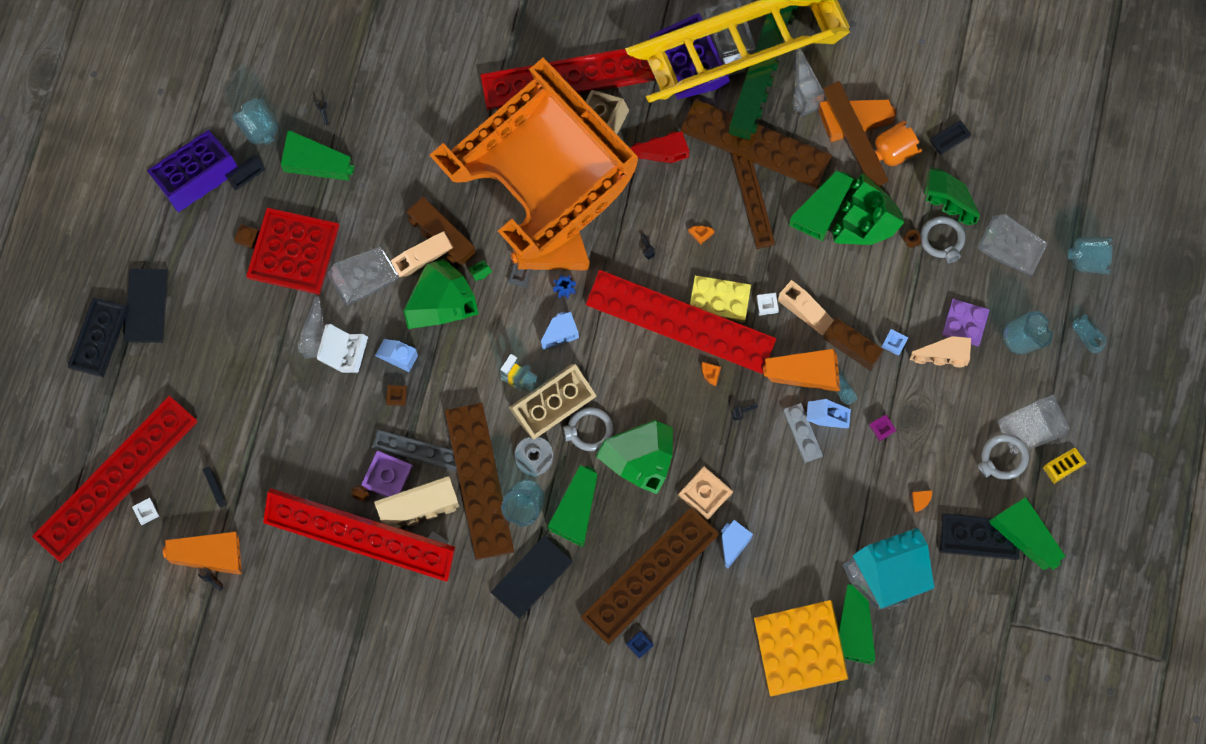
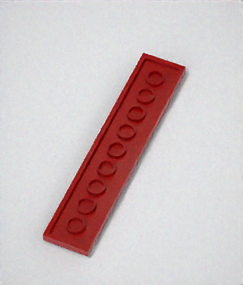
[480,49,656,111]
[586,270,777,374]
[32,396,198,563]
[263,488,456,582]

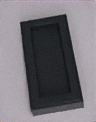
[930,120,971,155]
[225,154,266,191]
[202,466,227,508]

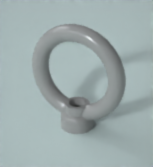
[920,216,966,263]
[563,407,614,451]
[978,434,1029,479]

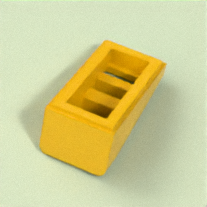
[1043,448,1086,484]

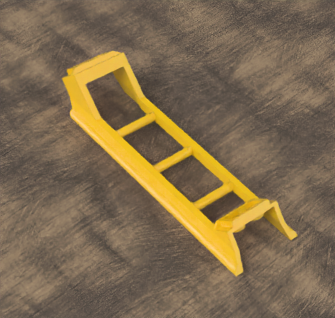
[625,0,850,103]

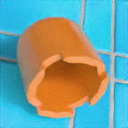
[874,120,922,166]

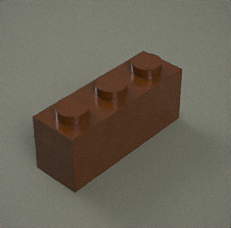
[823,318,884,371]

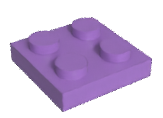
[942,299,990,347]
[361,451,413,497]

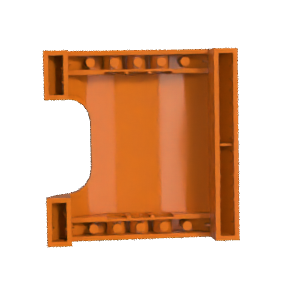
[429,58,638,259]

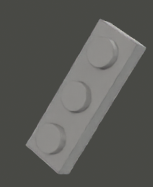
[783,403,823,464]

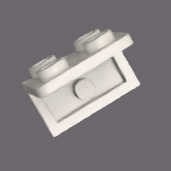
[317,324,368,373]

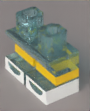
[500,354,538,392]

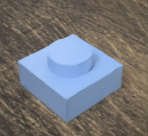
[882,329,908,356]

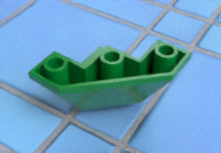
[924,167,980,225]
[832,173,904,245]
[403,259,479,329]
[596,420,673,494]

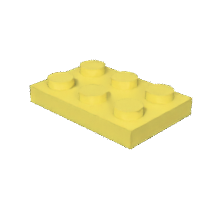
[690,276,751,323]

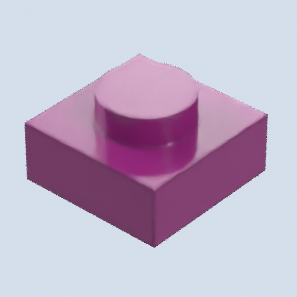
[869,415,896,442]

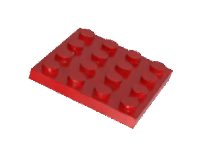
[246,208,340,295]

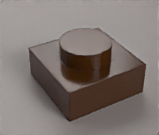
[234,224,259,249]
[386,385,407,406]

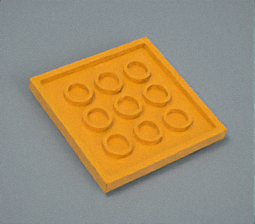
[754,600,849,697]

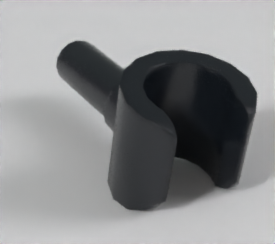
[315,100,329,125]
[640,233,655,260]
[732,403,758,420]
[198,567,223,591]

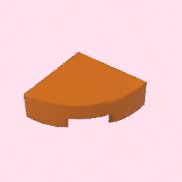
[688,226,715,245]
[702,362,721,386]
[912,490,932,513]

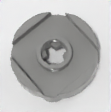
[515,437,554,477]

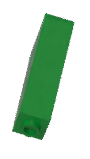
[281,131,355,181]
[789,171,853,242]
[548,465,598,548]
[989,497,1066,570]
[838,583,875,665]

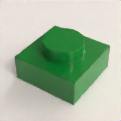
[468,260,492,281]

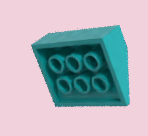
[853,528,935,609]

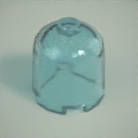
[232,98,279,145]
[1068,237,1113,275]
[1003,311,1053,355]
[501,480,545,527]

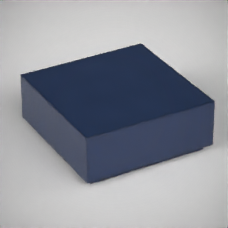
[626,630,654,659]

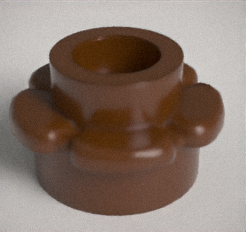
[903,229,921,248]
[351,485,369,502]

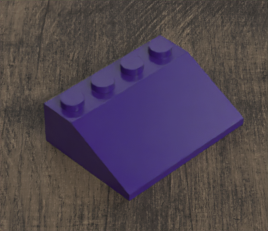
[649,13,730,100]
[147,130,237,212]

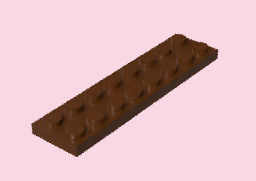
[681,99,832,189]
[445,403,514,561]
[580,507,719,646]

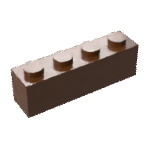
[407,197,476,268]

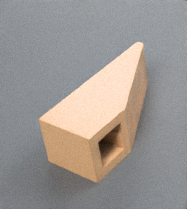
[391,231,453,277]
[778,280,834,336]
[910,336,971,367]

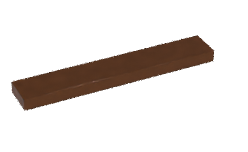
[822,81,889,186]
[731,152,775,249]

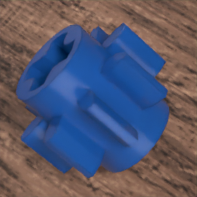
[553,274,576,299]

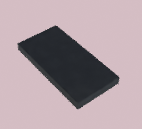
[124,269,169,343]
[67,297,129,378]
[940,513,1020,560]
[491,535,573,620]

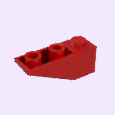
[629,131,689,163]

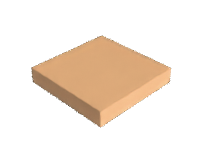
[678,466,733,521]

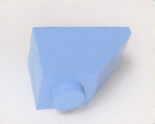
[541,312,579,350]
[375,339,418,372]
[807,399,851,428]
[721,520,753,568]

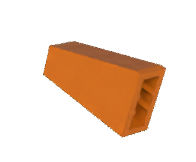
[818,100,896,142]
[510,232,590,270]
[763,349,841,391]
[163,532,242,574]

